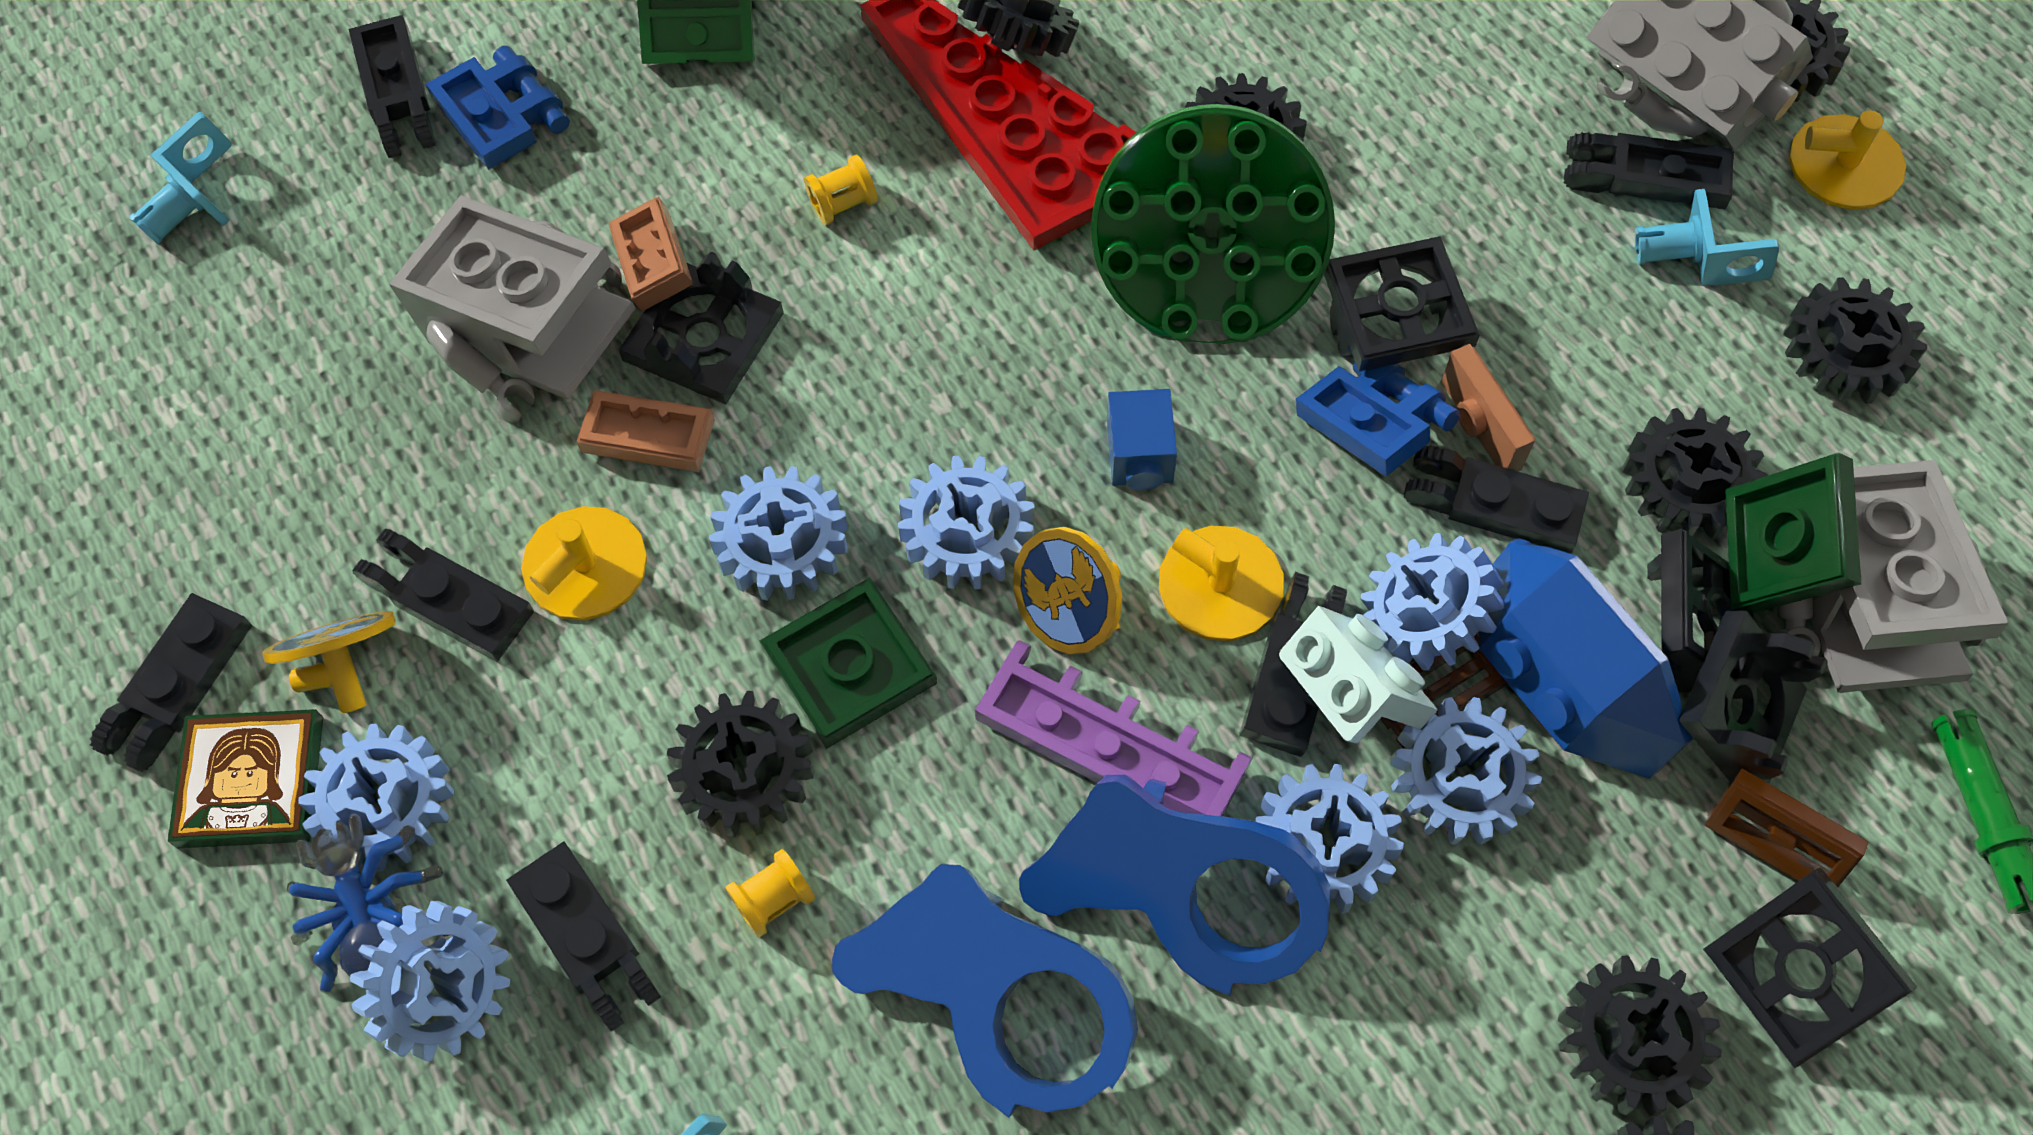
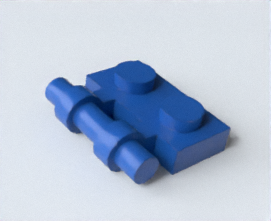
[426,46,570,170]
[1296,362,1460,476]

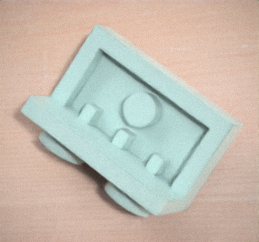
[1279,606,1438,743]

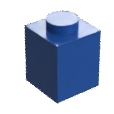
[1107,389,1177,491]

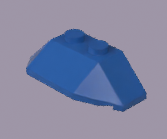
[1479,538,1693,779]

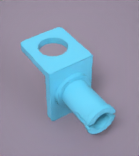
[129,112,232,244]
[1634,189,1779,285]

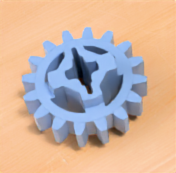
[898,455,1034,590]
[709,466,848,600]
[1361,533,1505,670]
[1389,697,1542,845]
[299,724,454,871]
[1255,764,1404,913]
[350,901,510,1061]

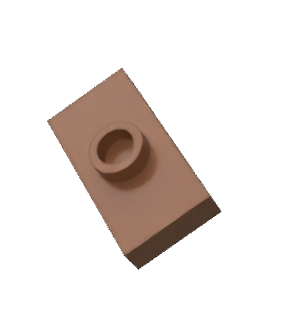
[608,196,693,312]
[1441,344,1536,471]
[577,390,715,472]

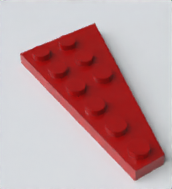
[860,0,1137,251]

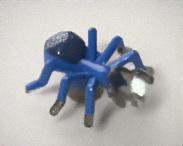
[287,814,450,994]

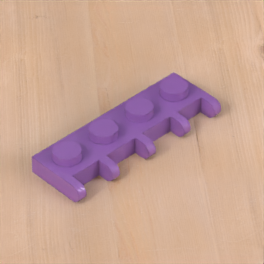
[975,640,1253,816]

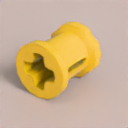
[803,154,878,225]
[725,849,816,938]

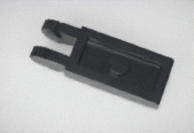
[348,15,436,158]
[1564,132,1734,210]
[1403,445,1589,554]
[352,528,534,662]
[1239,571,1347,757]
[89,593,252,772]
[506,841,661,1032]

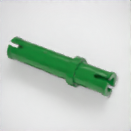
[1931,709,2033,914]

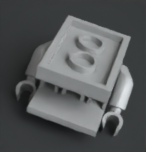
[1586,0,1813,152]
[389,195,636,423]
[1776,460,2008,693]

